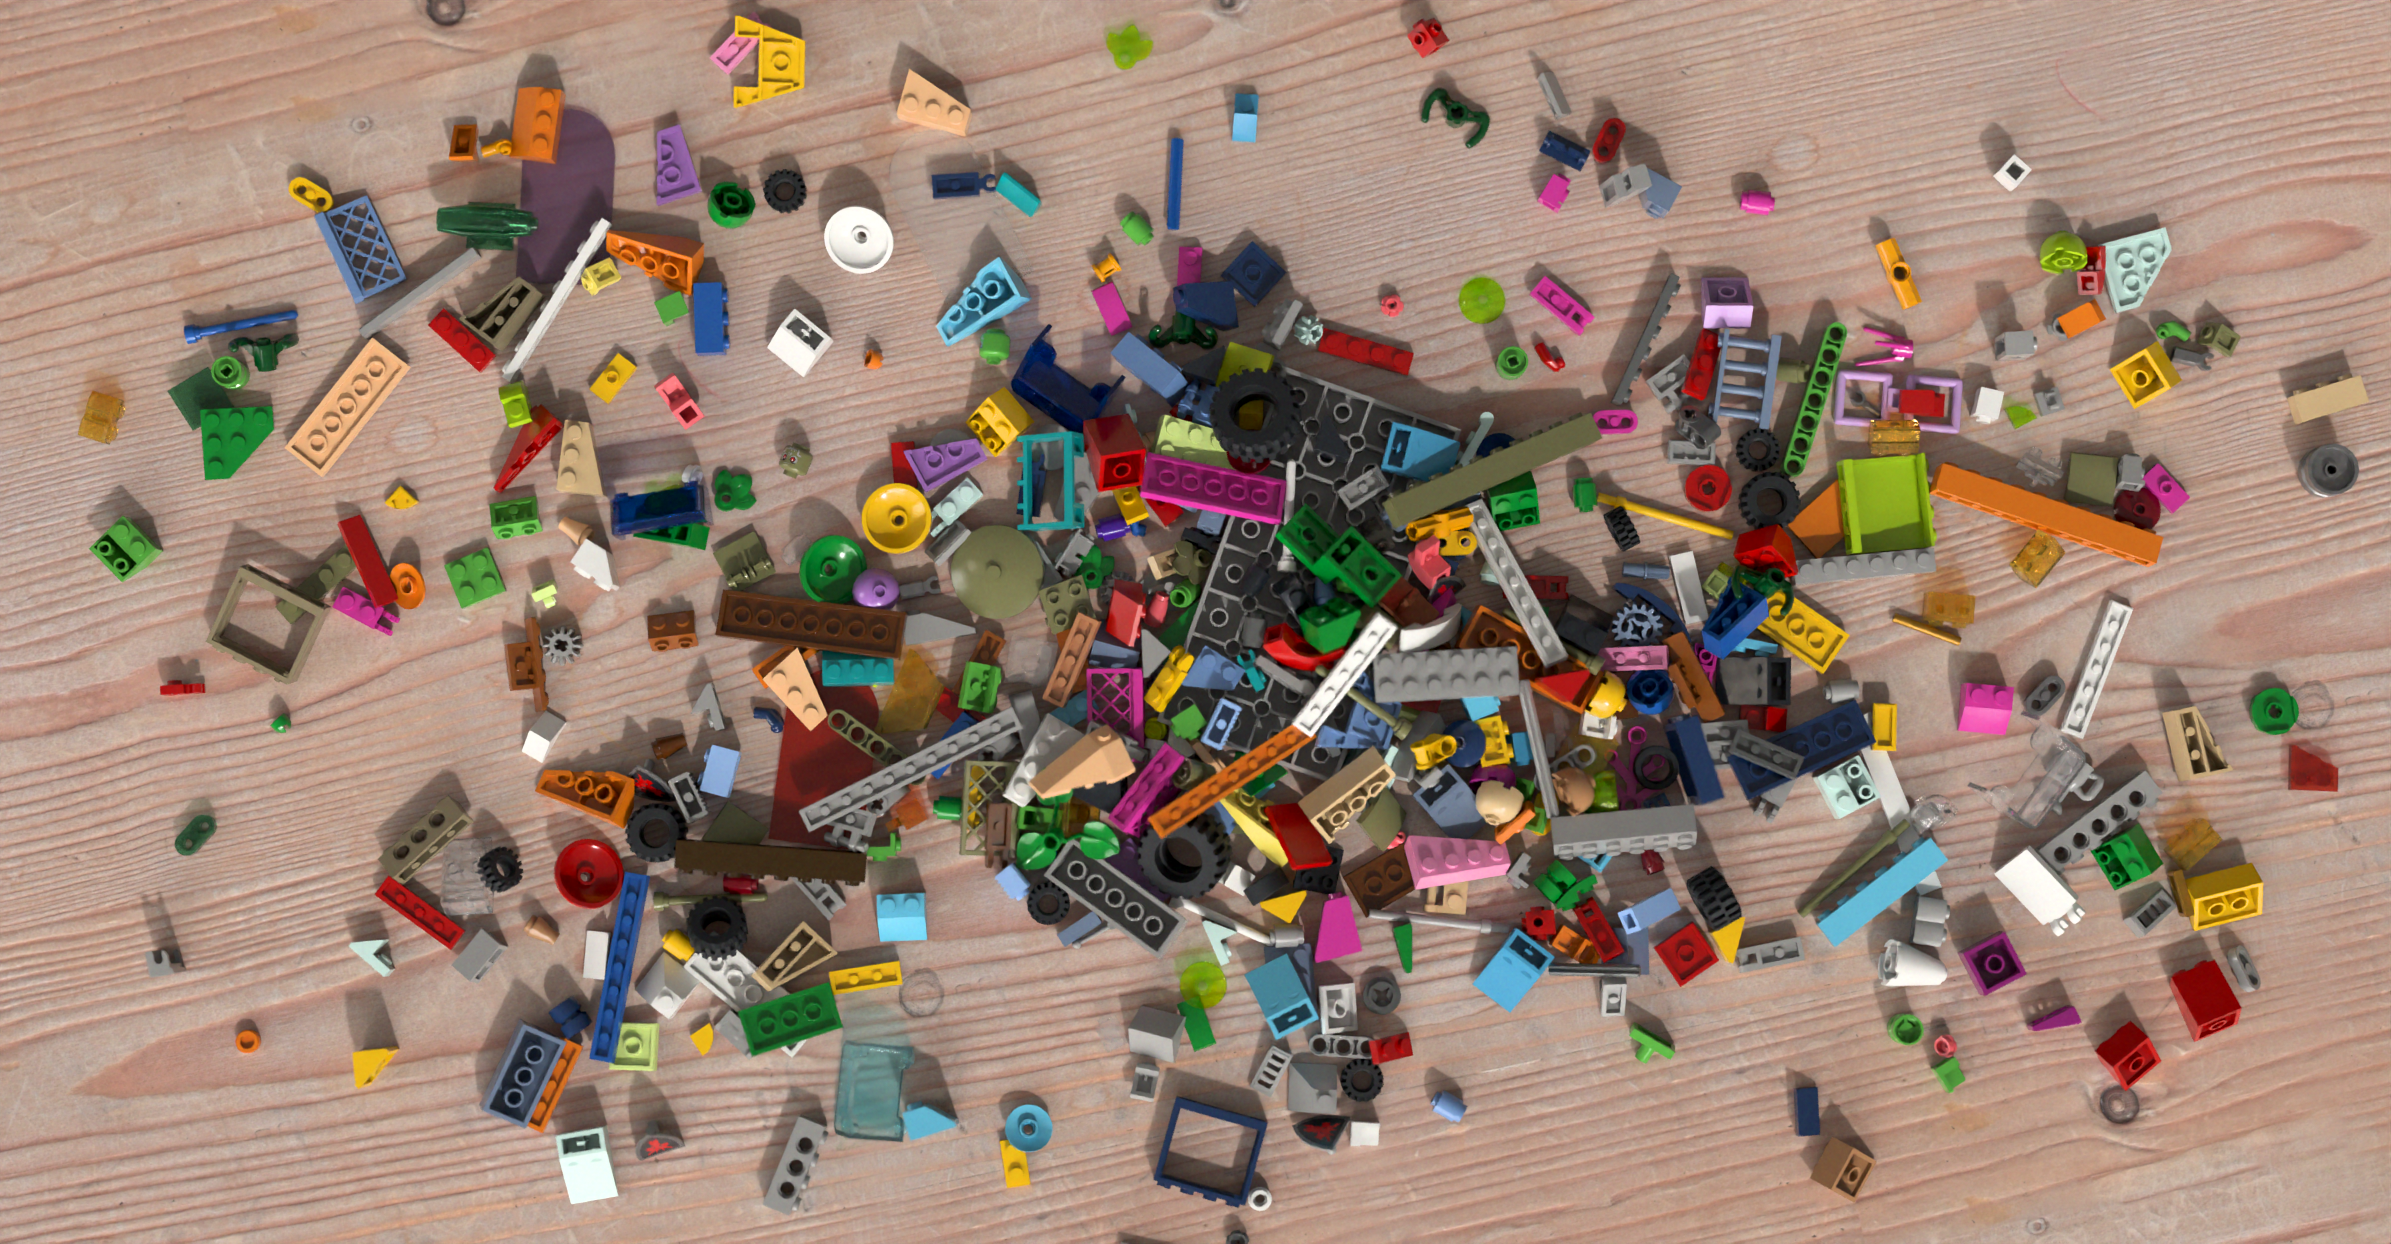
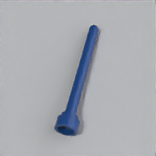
[184,310,298,344]

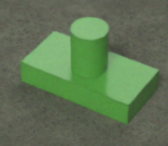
[1629,1022,1675,1063]

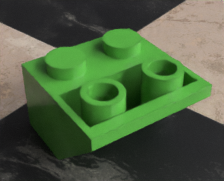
[89,516,163,582]

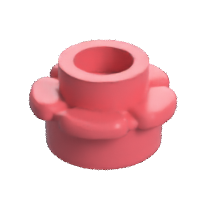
[1381,294,1404,317]
[1934,1034,1957,1058]

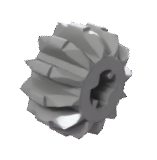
[542,626,584,666]

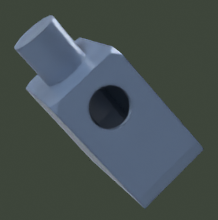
[1196,509,1226,537]

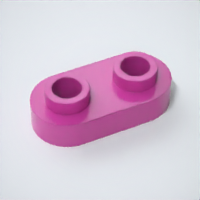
[1593,410,1638,435]

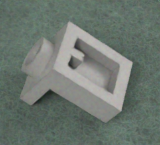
[1506,852,1531,890]

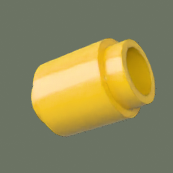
[661,928,695,961]

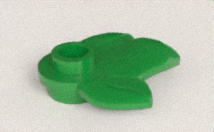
[714,469,757,512]
[1072,544,1115,589]

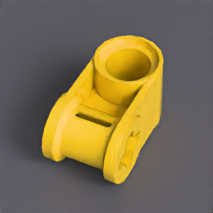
[1410,733,1457,770]

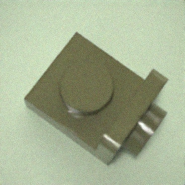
[2197,322,2241,357]

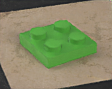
[444,547,507,609]

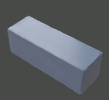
[1057,911,1102,947]

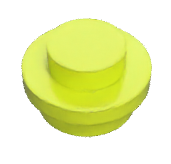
[1144,717,1168,740]

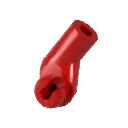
[1534,342,1566,372]

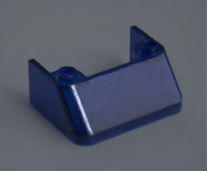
[1011,324,1126,434]
[610,481,714,541]

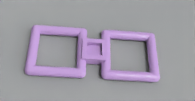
[1834,369,1963,434]

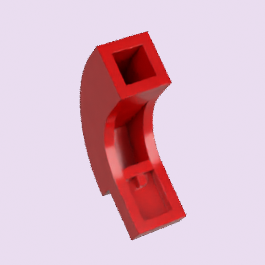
[1263,622,1351,671]

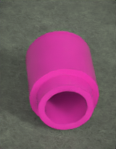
[1740,189,1775,215]

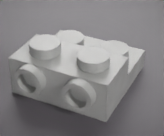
[1261,298,1303,351]

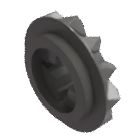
[1363,977,1401,1015]

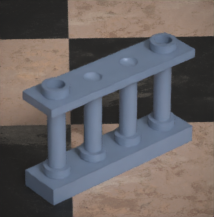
[1708,328,1782,429]

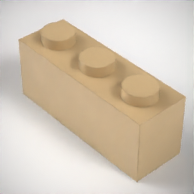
[2287,373,2369,425]

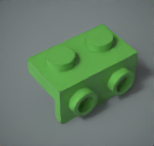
[958,661,1002,713]

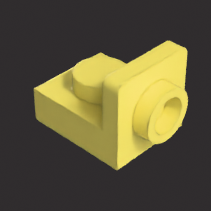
[581,257,621,296]

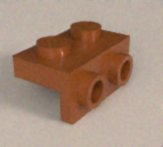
[647,610,699,652]

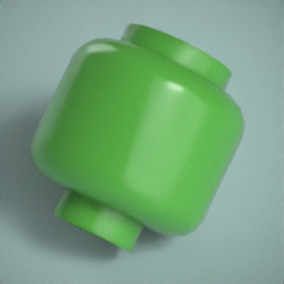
[979,329,1011,365]

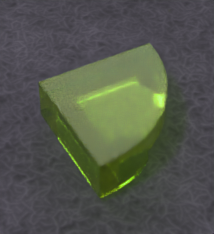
[2004,406,2037,429]
[1717,562,1748,585]

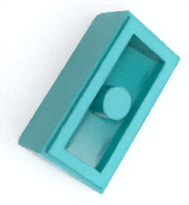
[996,172,1042,217]

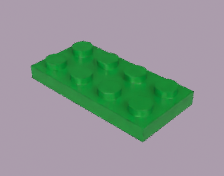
[738,982,843,1057]

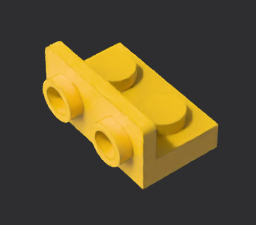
[1473,715,1514,768]

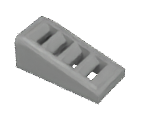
[2124,888,2177,938]
[1250,1044,1293,1097]

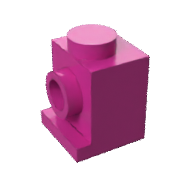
[1537,174,1571,213]

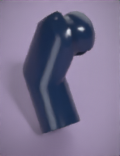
[754,707,785,733]

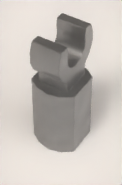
[2170,346,2214,371]
[899,576,941,600]

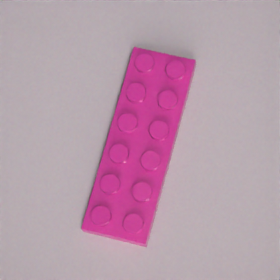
[1140,452,1286,525]

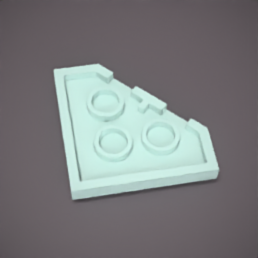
[2097,227,2172,313]

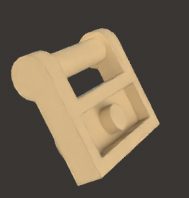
[1423,881,1468,915]

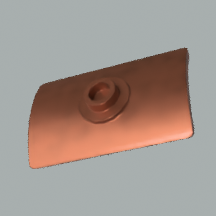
[1378,576,1439,628]

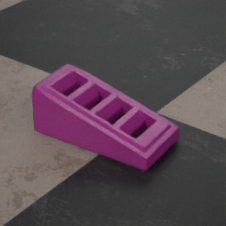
[2027,1005,2082,1031]

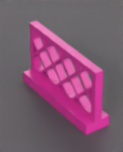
[1087,667,1146,763]
[1108,742,1188,838]

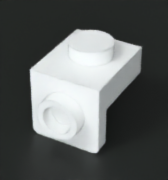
[1578,711,1618,739]

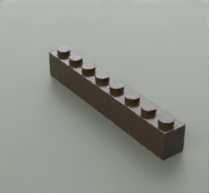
[674,838,867,886]

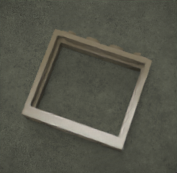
[206,564,331,685]

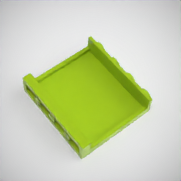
[1836,453,1937,555]

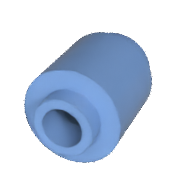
[1430,1090,1467,1122]

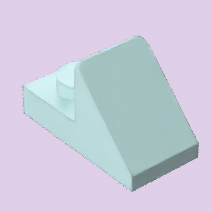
[1202,920,1237,966]
[349,939,395,977]

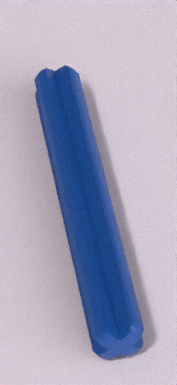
[1167,138,1184,230]

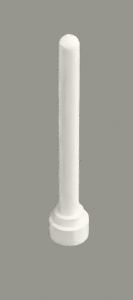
[1277,459,1297,573]
[1168,896,1275,947]

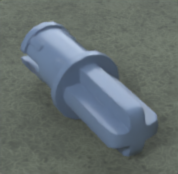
[1622,562,1670,580]

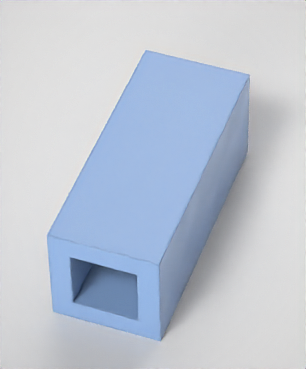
[1618,888,1681,934]

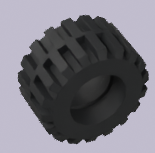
[1738,472,1801,530]
[625,803,688,863]
[1686,866,1742,932]
[686,895,748,961]

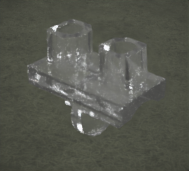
[2016,446,2064,488]

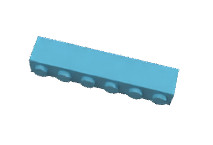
[1816,836,1948,947]

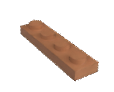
[1042,612,1102,708]

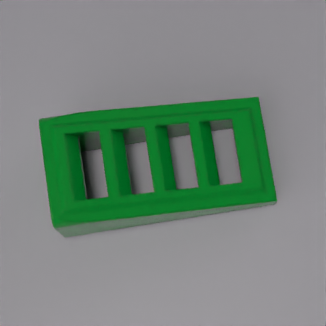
[1392,923,1412,974]

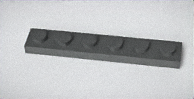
[1611,273,1681,406]

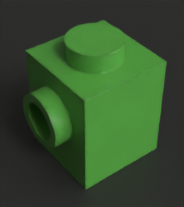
[1169,704,1208,741]

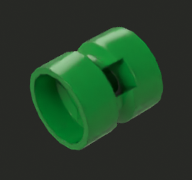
[1532,859,1577,904]

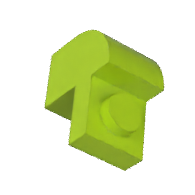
[498,380,533,428]

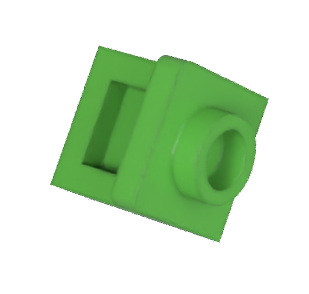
[867,832,902,861]

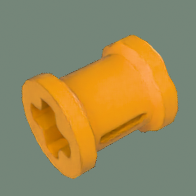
[1091,253,1122,283]

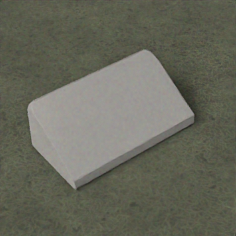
[1537,72,1572,120]

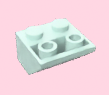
[1813,755,1881,819]

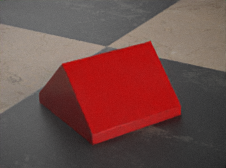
[1534,670,1590,702]

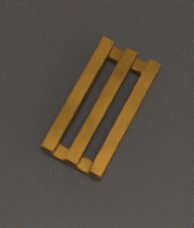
[2168,869,2195,917]

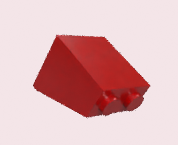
[1083,413,1146,492]
[2169,959,2242,1042]

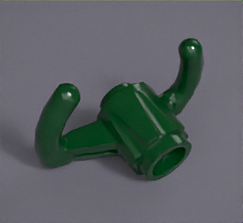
[1421,88,1490,149]
[1148,311,1218,350]
[228,333,300,372]
[1731,564,1794,616]

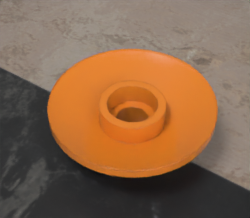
[389,563,426,609]

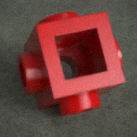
[1407,18,1450,58]
[1521,906,1556,941]

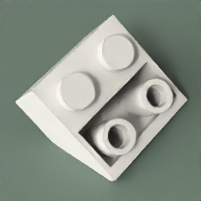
[767,308,833,377]
[571,539,620,591]

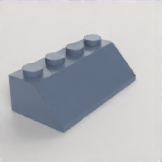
[479,1019,567,1129]

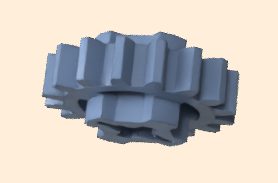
[1612,600,1663,647]

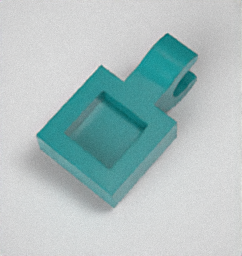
[1237,649,1266,692]

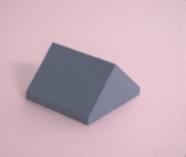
[1088,619,1142,675]
[1601,927,1649,975]

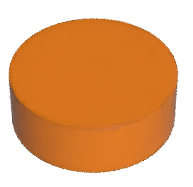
[236,1029,261,1053]

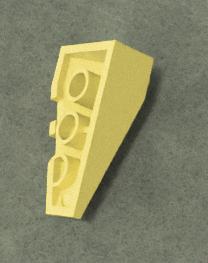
[1220,787,1288,868]

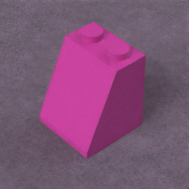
[1314,892,1362,963]

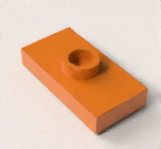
[1494,800,1536,845]

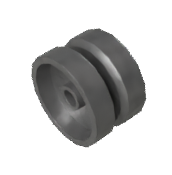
[2298,443,2359,498]

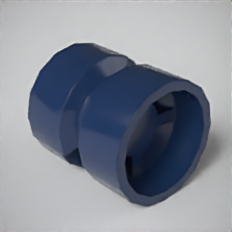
[549,995,593,1040]

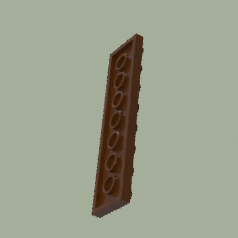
[715,589,908,660]

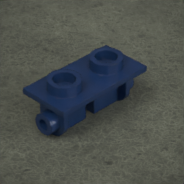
[1539,130,1591,172]

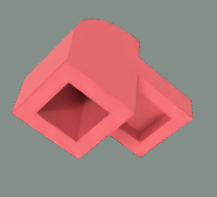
[654,373,704,430]
[1408,535,1451,590]

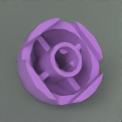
[852,568,900,610]

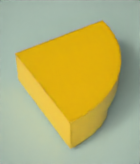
[384,485,419,509]
[690,1023,714,1056]

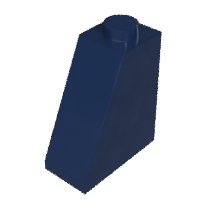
[1173,281,1239,331]

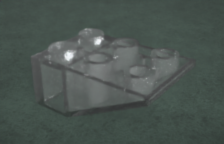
[440,837,494,916]

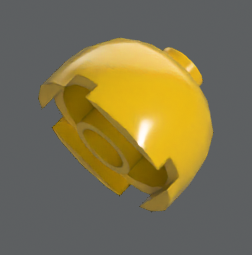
[1584,670,1627,718]

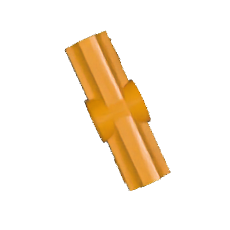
[1875,237,1922,310]
[1406,506,1473,541]

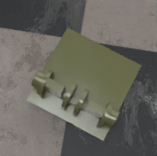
[713,531,776,591]
[1038,575,1096,635]

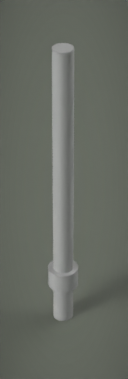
[1368,909,1510,934]

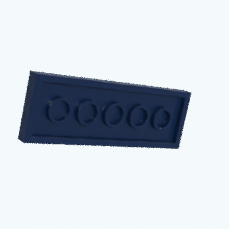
[1727,700,1876,801]

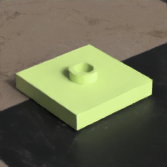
[609,1022,660,1071]

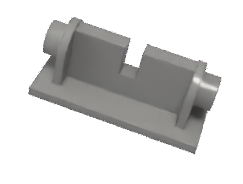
[1054,528,1095,578]

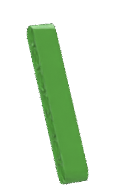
[1780,322,1847,479]

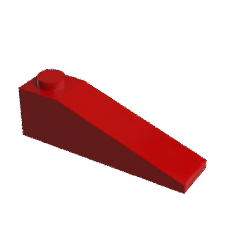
[493,404,564,493]

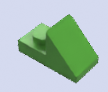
[1016,806,1064,832]

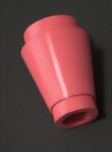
[1144,591,1169,628]

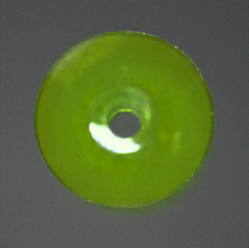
[1459,278,1505,324]
[1180,962,1227,1009]

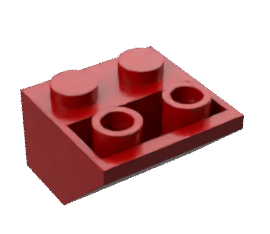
[1733,524,1798,578]
[1106,579,1147,647]

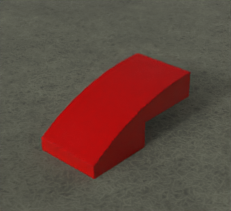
[2077,246,2106,295]

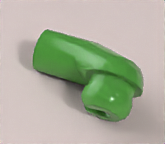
[2156,321,2192,342]

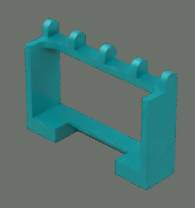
[1017,431,1084,531]

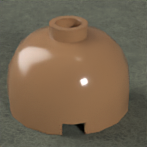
[1552,767,1596,816]

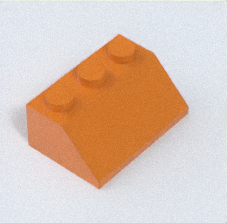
[509,87,566,164]

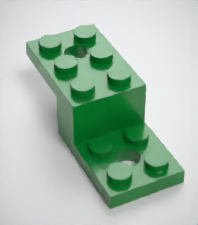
[1275,503,1402,608]

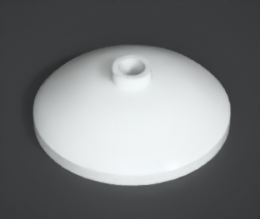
[824,205,894,273]

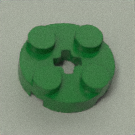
[2249,688,2299,735]

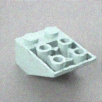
[556,1125,619,1204]

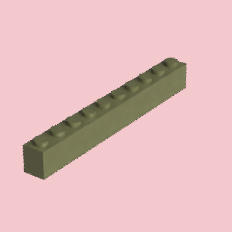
[1382,412,1602,529]

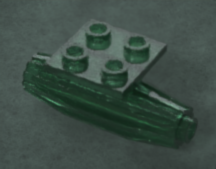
[436,202,539,251]

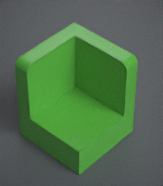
[654,291,689,327]
[1931,1056,1966,1093]

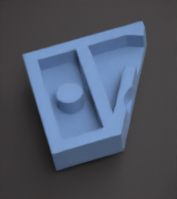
[1181,645,1245,691]

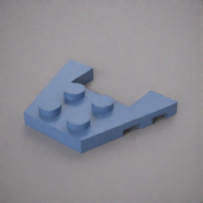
[1315,671,1402,749]

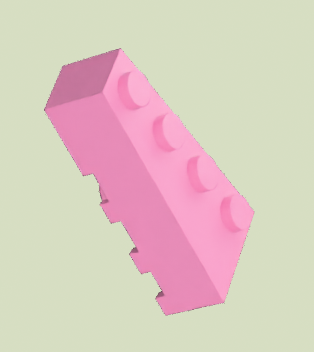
[1404,835,1511,889]

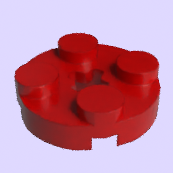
[1684,465,1732,512]

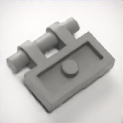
[1645,354,1694,414]
[824,809,877,853]

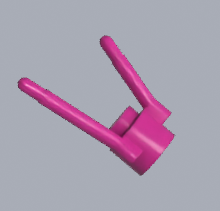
[1855,327,1913,367]

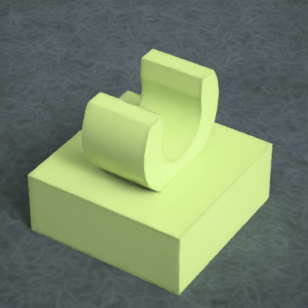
[531,579,558,609]

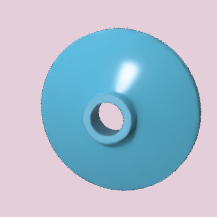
[1005,1105,1053,1152]

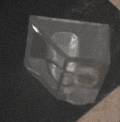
[1004,635,1059,690]

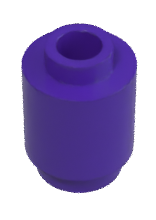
[1095,514,1131,542]

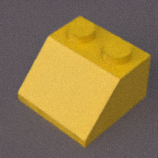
[2110,341,2182,409]

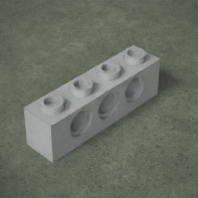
[763,1114,829,1216]

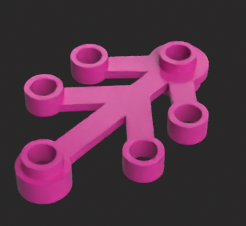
[1601,726,1665,811]

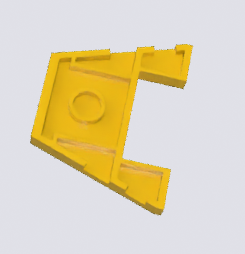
[733,16,806,108]

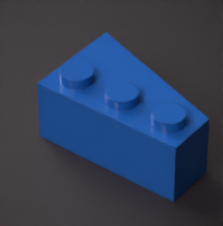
[1702,577,1769,659]

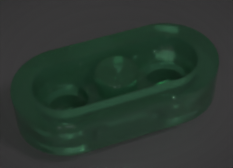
[175,815,217,856]

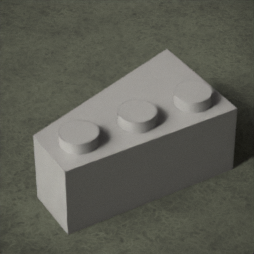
[1053,452,1102,532]

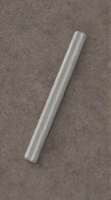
[1519,679,1559,819]

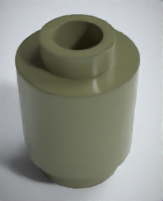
[1776,358,1810,384]

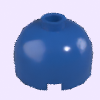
[1627,669,1675,715]

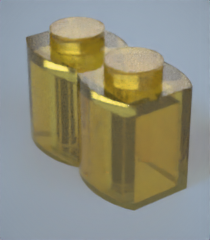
[78,390,125,445]

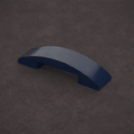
[1612,583,1692,642]

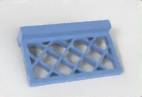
[314,195,407,304]

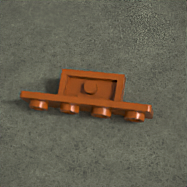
[504,617,549,712]
[1663,631,1725,723]

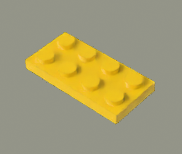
[1756,592,1850,674]

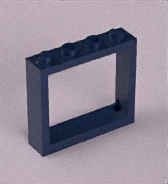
[1663,713,1725,806]
[1153,1096,1268,1208]

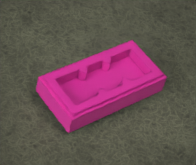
[2142,463,2190,514]

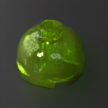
[1590,770,1619,813]

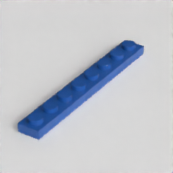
[589,872,650,1063]

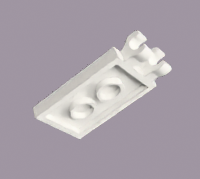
[1994,845,2086,936]

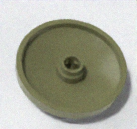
[951,525,1045,619]

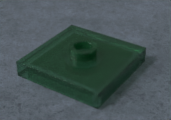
[168,367,235,431]

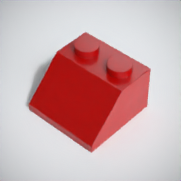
[2095,1021,2161,1091]

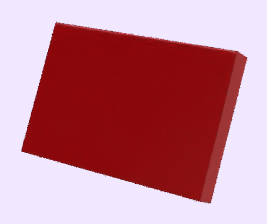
[1264,803,1333,870]

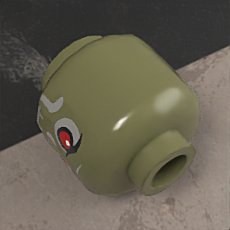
[779,442,813,479]

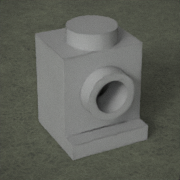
[2115,453,2145,491]

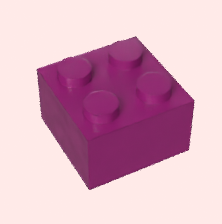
[1957,931,2027,996]

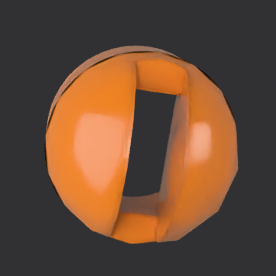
[864,349,884,369]

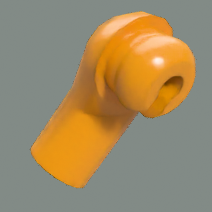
[480,138,512,158]

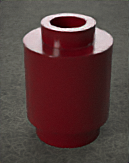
[723,873,759,895]

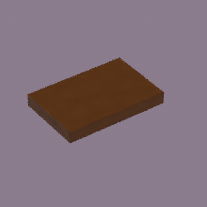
[1343,842,1415,918]

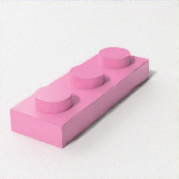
[1597,645,1669,672]

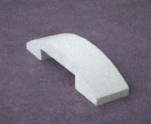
[1399,603,1462,653]

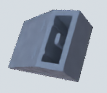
[1411,764,1487,839]

